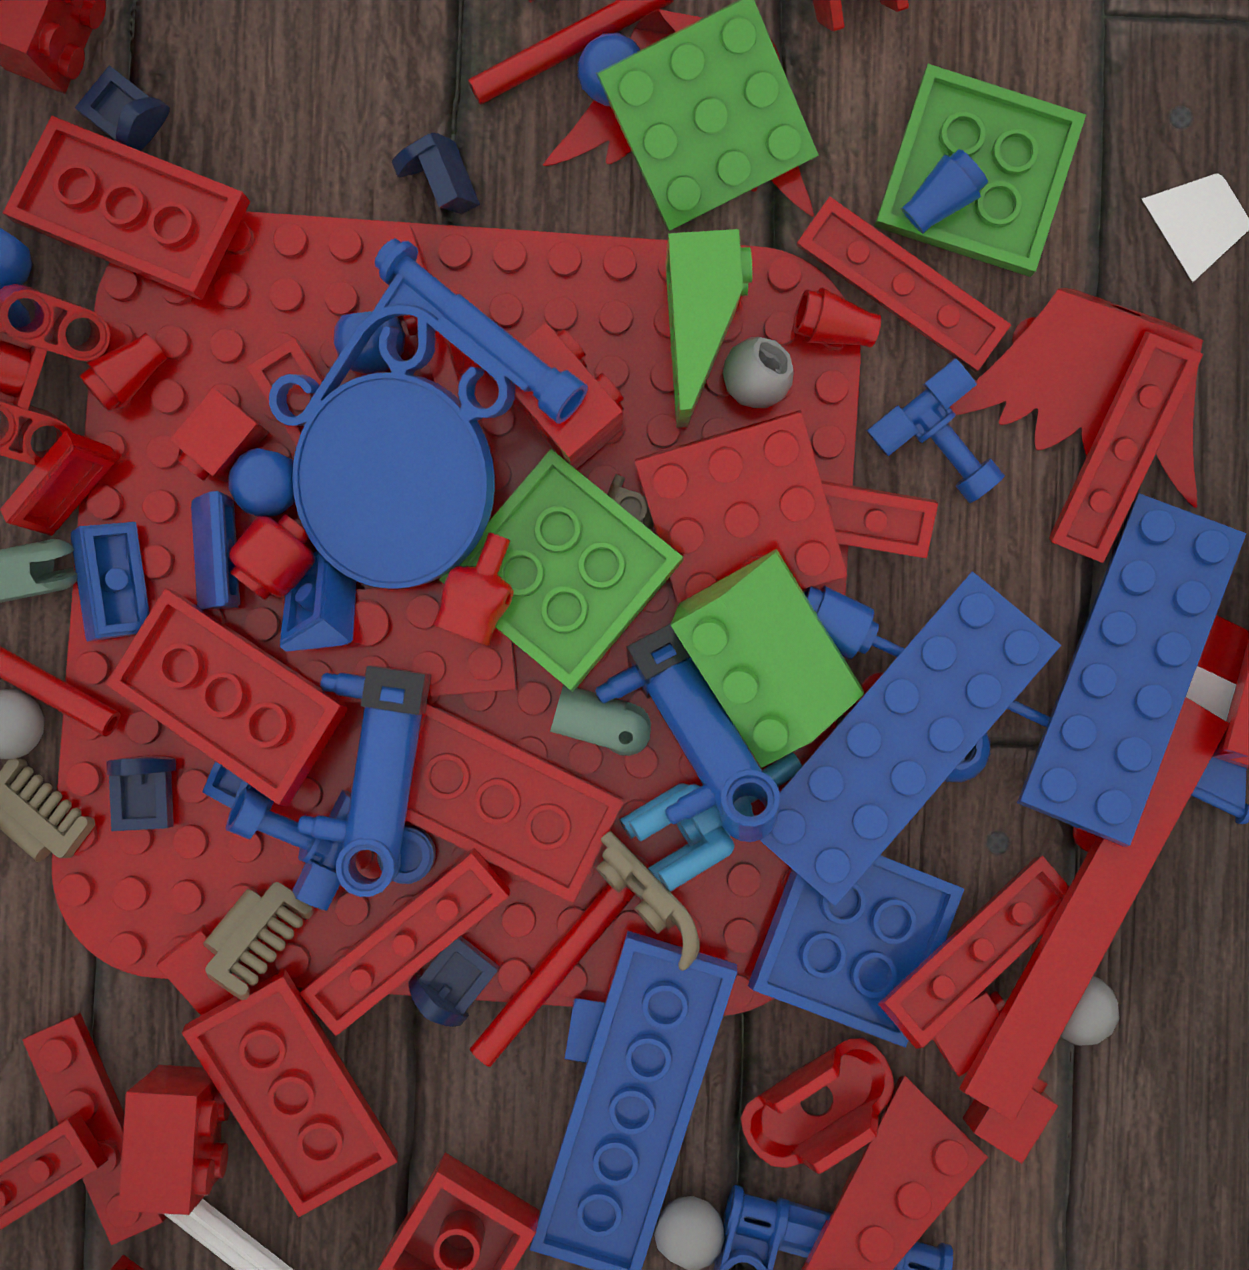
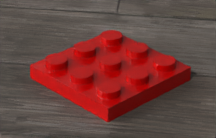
[635,410,847,604]

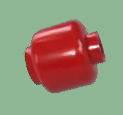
[229,514,315,600]

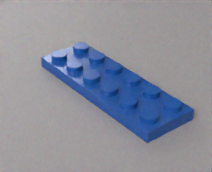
[1017,493,1247,847]
[760,571,1062,907]
[529,931,737,1270]

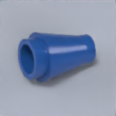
[901,149,988,234]

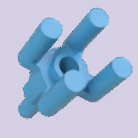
[619,752,802,892]

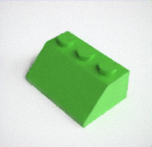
[670,549,864,768]

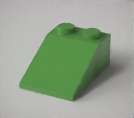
[665,229,752,428]

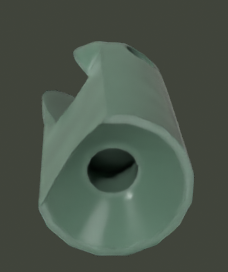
[0,539,78,603]
[550,685,651,756]

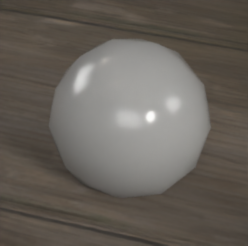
[723,337,794,408]
[0,689,45,759]
[1060,976,1119,1045]
[654,1196,725,1270]

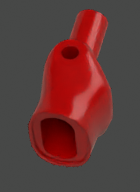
[433,532,513,646]

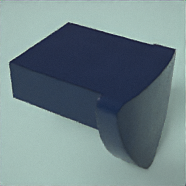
[75,65,170,151]
[392,133,480,214]
[106,756,176,831]
[408,936,500,1027]

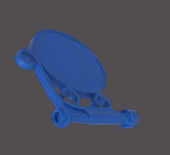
[269,239,588,589]

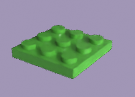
[596,0,819,231]
[874,64,1086,277]
[439,449,684,692]

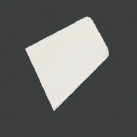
[1142,174,1249,282]

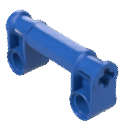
[714,1185,953,1270]

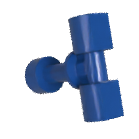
[866,358,1005,504]
[226,788,351,911]

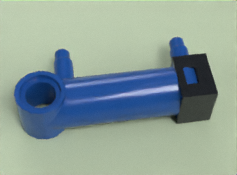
[595,624,780,842]
[298,666,431,897]

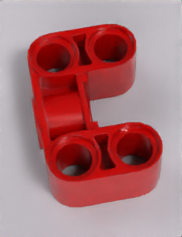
[0,284,110,466]

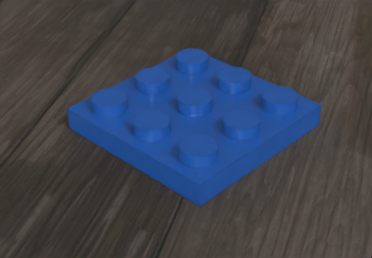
[747,855,964,1048]

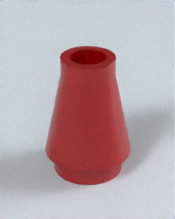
[793,287,881,348]
[79,332,167,412]

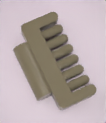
[0,758,95,862]
[203,882,313,1000]

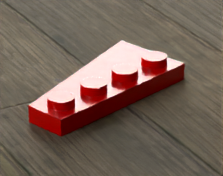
[801,1076,988,1270]

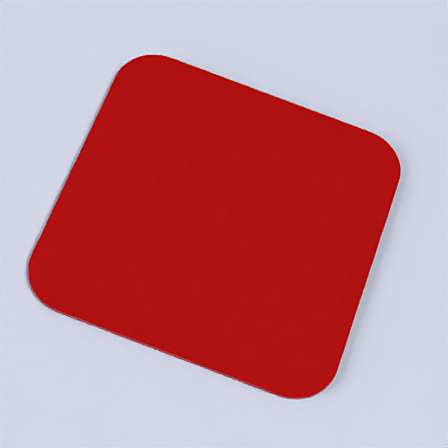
[52,211,861,1016]

